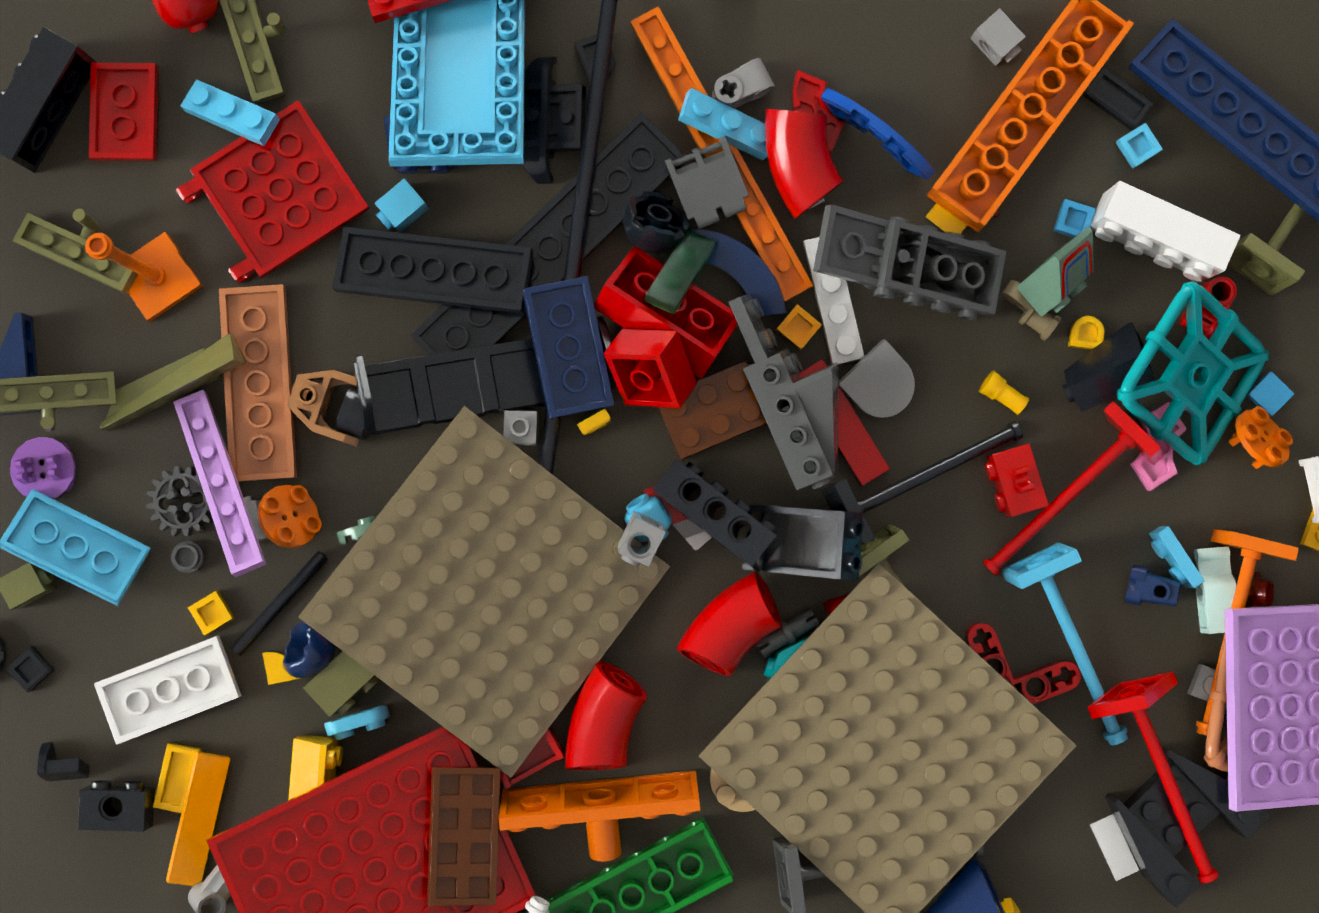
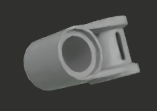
[712,58,775,109]

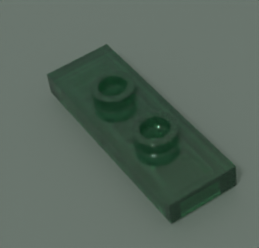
[645,230,716,314]

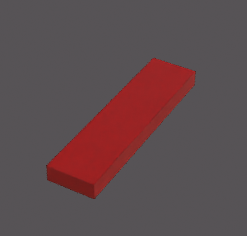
[799,359,890,486]

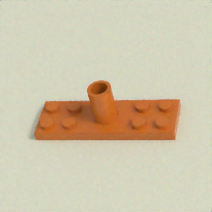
[499,770,700,862]

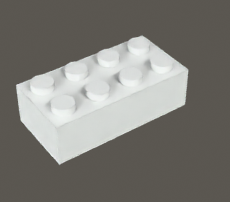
[1090,181,1241,282]

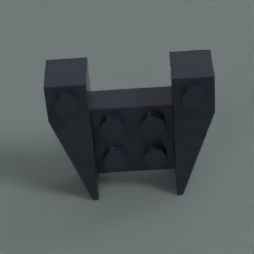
[1105,746,1271,908]

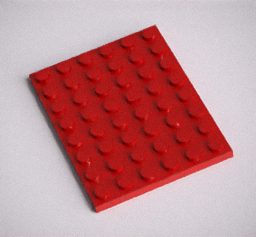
[206,726,536,913]

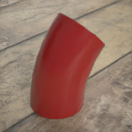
[765,109,844,219]
[676,571,782,677]
[565,661,648,771]

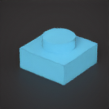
[1115,123,1163,169]

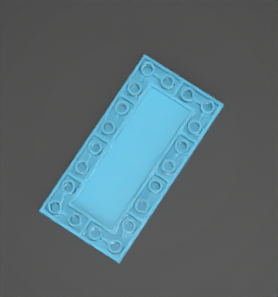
[388,0,525,166]

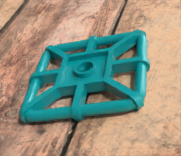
[1117,281,1269,465]

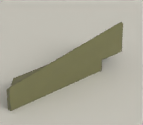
[100,333,245,431]

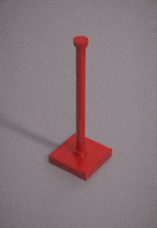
[983,401,1163,576]
[1087,671,1219,883]

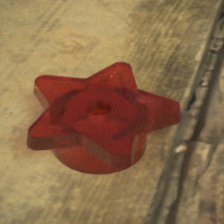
[1249,572,1274,607]

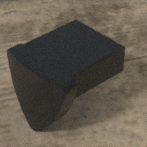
[37,742,89,782]

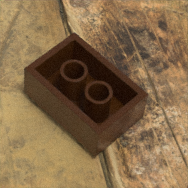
[658,361,767,461]

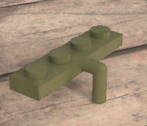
[220,0,287,105]
[13,209,138,294]
[0,371,117,432]

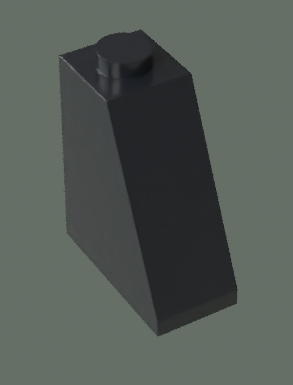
[1062,322,1155,412]

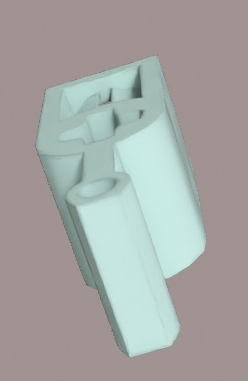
[1194,546,1236,634]

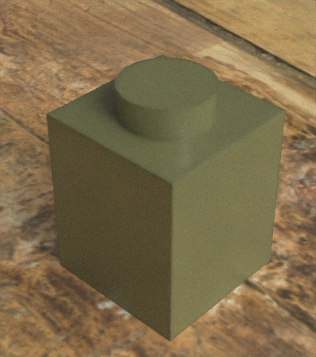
[0,563,56,610]

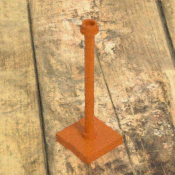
[85,232,203,322]
[1196,529,1299,736]

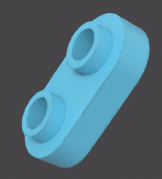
[324,704,390,740]

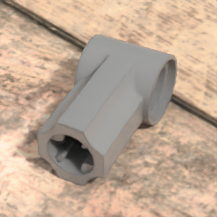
[188,865,231,913]

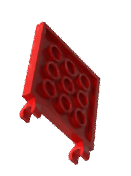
[176,100,370,284]

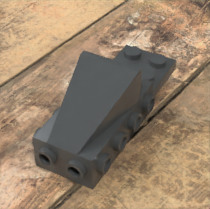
[813,204,1006,320]
[728,294,839,490]

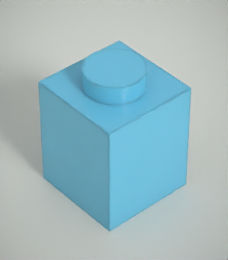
[375,178,429,233]

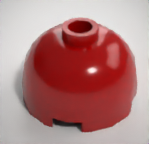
[151,0,219,34]

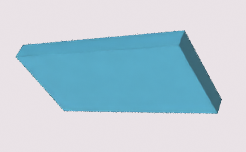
[0,489,151,606]

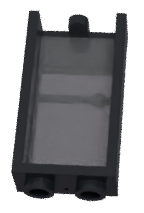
[742,504,864,580]

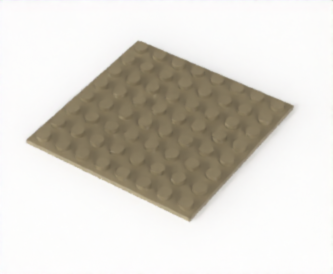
[298,406,670,777]
[699,563,1077,913]

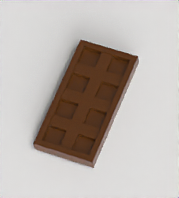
[427,767,500,906]

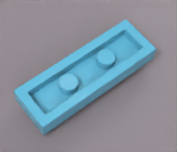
[180,79,280,146]
[678,88,767,160]

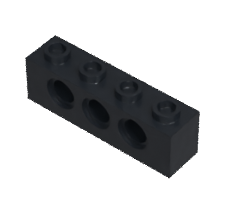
[653,459,783,573]

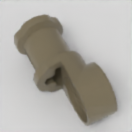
[1001,280,1062,341]

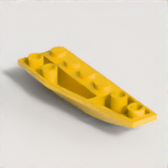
[288,735,343,800]

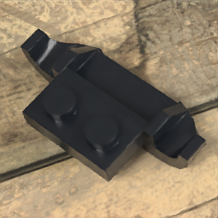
[523,56,586,184]

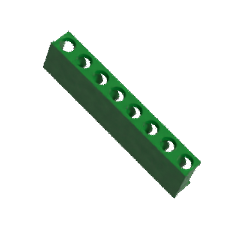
[521,816,734,913]

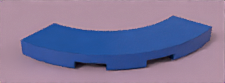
[821,88,935,180]

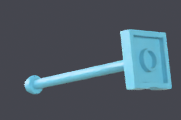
[1000,542,1128,745]

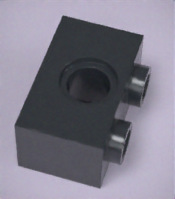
[78,780,155,832]

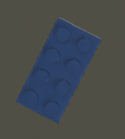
[522,276,614,418]

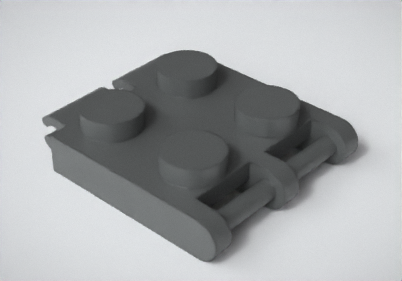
[665,136,749,229]

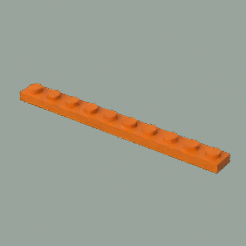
[630,6,813,302]

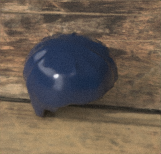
[283,622,335,678]

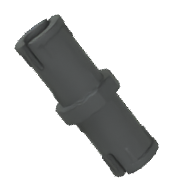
[755,608,820,659]

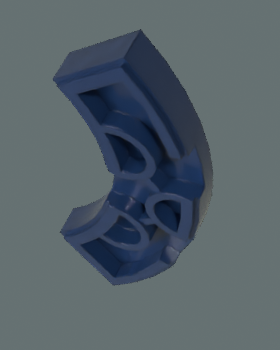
[681,229,787,316]

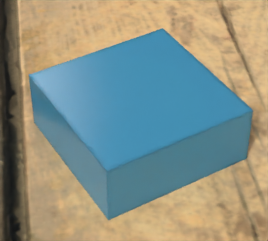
[1053,199,1096,238]
[1246,371,1294,417]

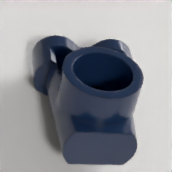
[1125,565,1182,606]

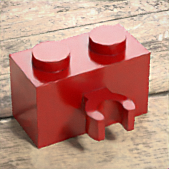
[984,443,1049,517]

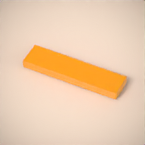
[166,751,230,886]

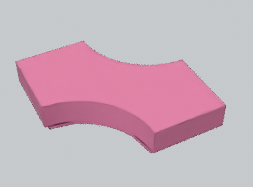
[1130,402,1187,491]

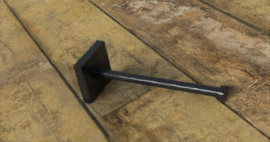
[821,421,1023,545]

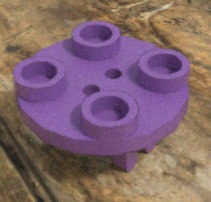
[10,437,76,499]

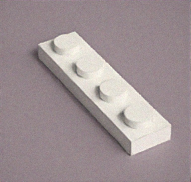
[803,237,864,365]

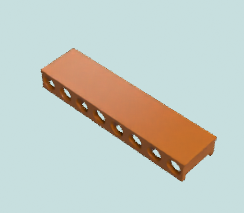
[926,0,1134,233]

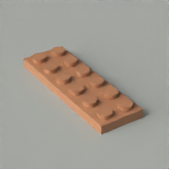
[219,284,297,482]

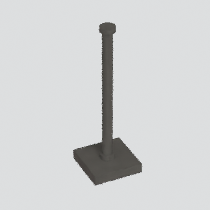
[772,837,984,913]

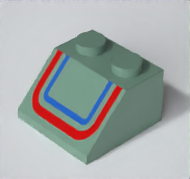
[1016,226,1094,317]

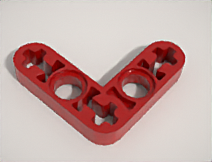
[965,623,1081,705]

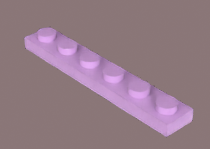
[173,389,267,578]

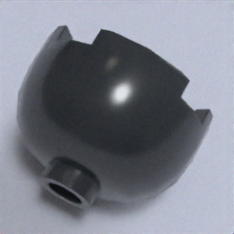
[623,191,690,254]

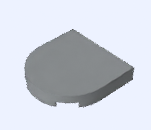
[839,339,915,418]

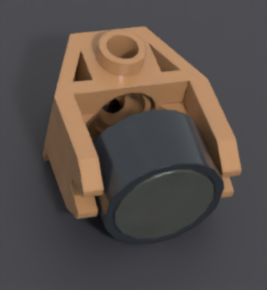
[287,370,369,447]

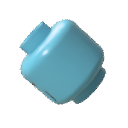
[624,494,672,542]

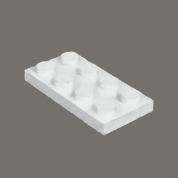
[94,636,242,745]

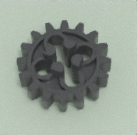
[146,466,213,536]

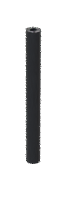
[231,550,328,656]

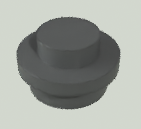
[171,541,204,573]

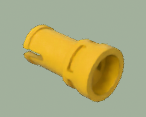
[979,370,1029,415]

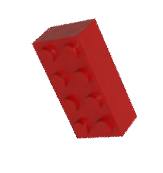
[594,246,738,379]

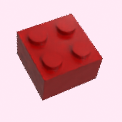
[604,329,697,408]

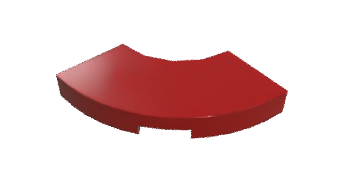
[792,70,844,155]

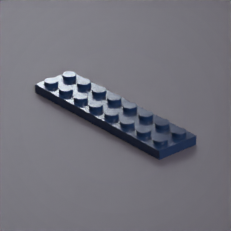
[1129,18,1319,222]

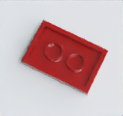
[89,62,159,161]

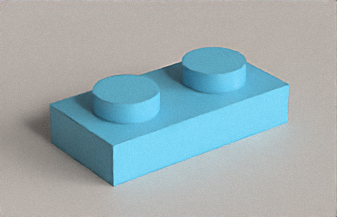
[1149,526,1205,588]

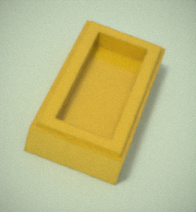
[153,742,202,813]

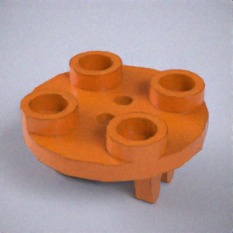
[1228,406,1293,469]
[257,485,322,549]

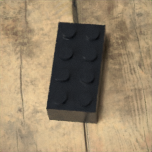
[0,27,96,173]

